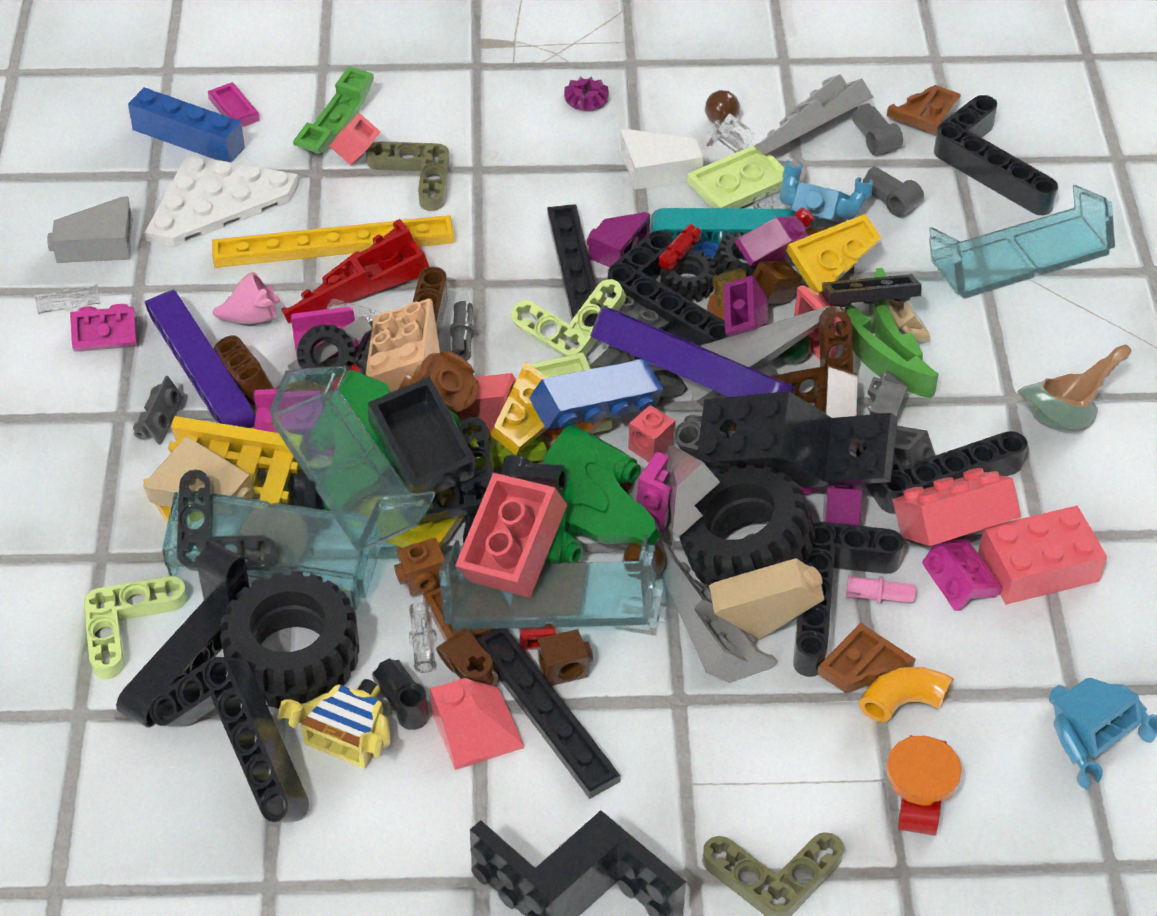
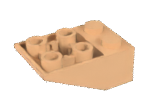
[365,299,440,393]

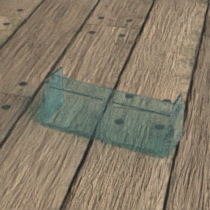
[929,185,1115,299]
[269,366,435,551]
[162,490,378,610]
[439,535,656,630]

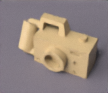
[885,299,930,343]

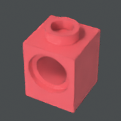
[329,112,381,165]
[628,405,675,462]

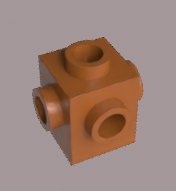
[394,537,450,596]

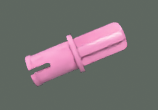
[846,575,916,604]

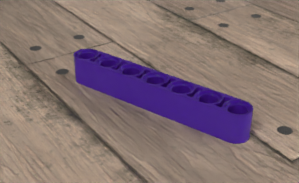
[145,289,256,428]
[590,306,795,397]

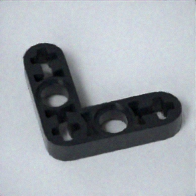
[398,417,495,524]
[176,469,280,571]

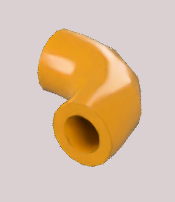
[858,667,954,722]

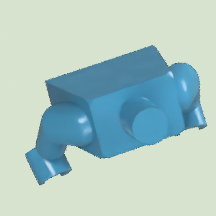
[779,160,873,224]
[1049,678,1157,789]

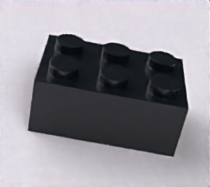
[368,376,476,504]

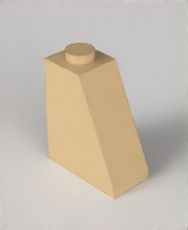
[143,436,255,516]
[709,558,824,640]

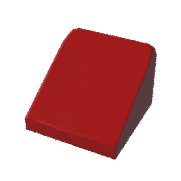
[519,623,556,650]

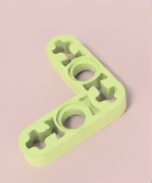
[511,279,626,357]
[84,576,187,679]

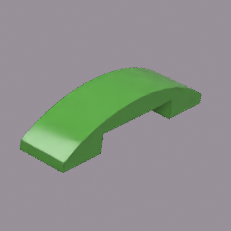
[293,66,374,154]
[869,268,923,361]
[844,303,939,398]

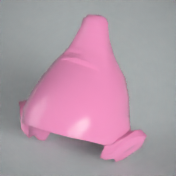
[213,272,280,324]

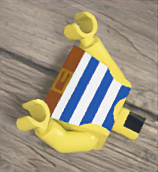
[277,679,391,769]

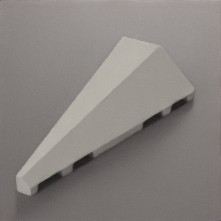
[754,74,873,155]
[679,306,829,405]
[667,444,720,537]
[657,540,778,683]

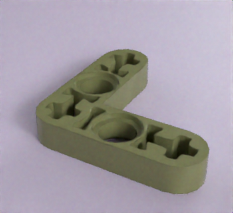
[365,141,450,211]
[702,832,844,916]

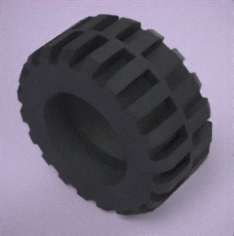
[679,465,815,588]
[220,571,360,708]

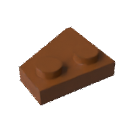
[886,85,961,135]
[817,623,916,693]

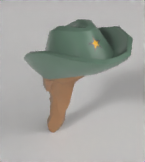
[1017,344,1132,430]

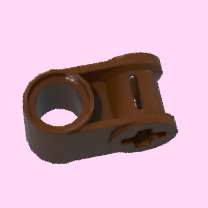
[436,627,499,687]

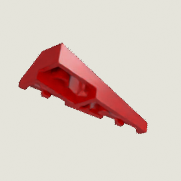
[281,219,430,324]

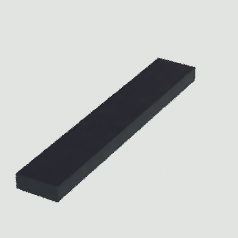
[547,204,601,327]
[477,625,620,799]

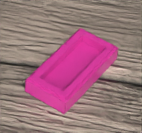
[208,82,260,127]

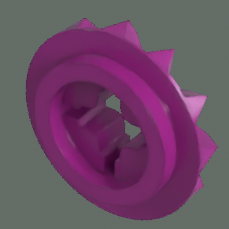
[564,76,609,110]

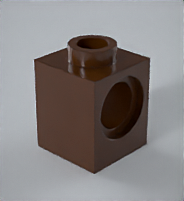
[753,260,803,304]
[537,629,593,686]

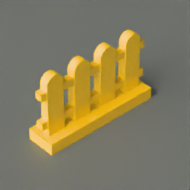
[168,416,307,508]

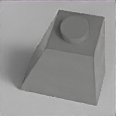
[47,196,133,263]

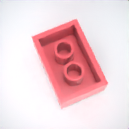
[892,468,1021,546]
[455,473,567,598]
[978,505,1107,605]

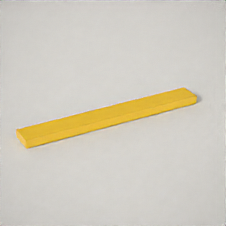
[212,215,455,268]

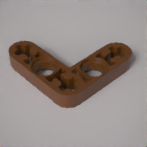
[771,306,853,402]

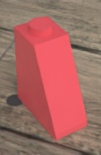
[457,373,516,433]

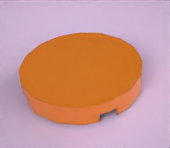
[886,735,962,806]

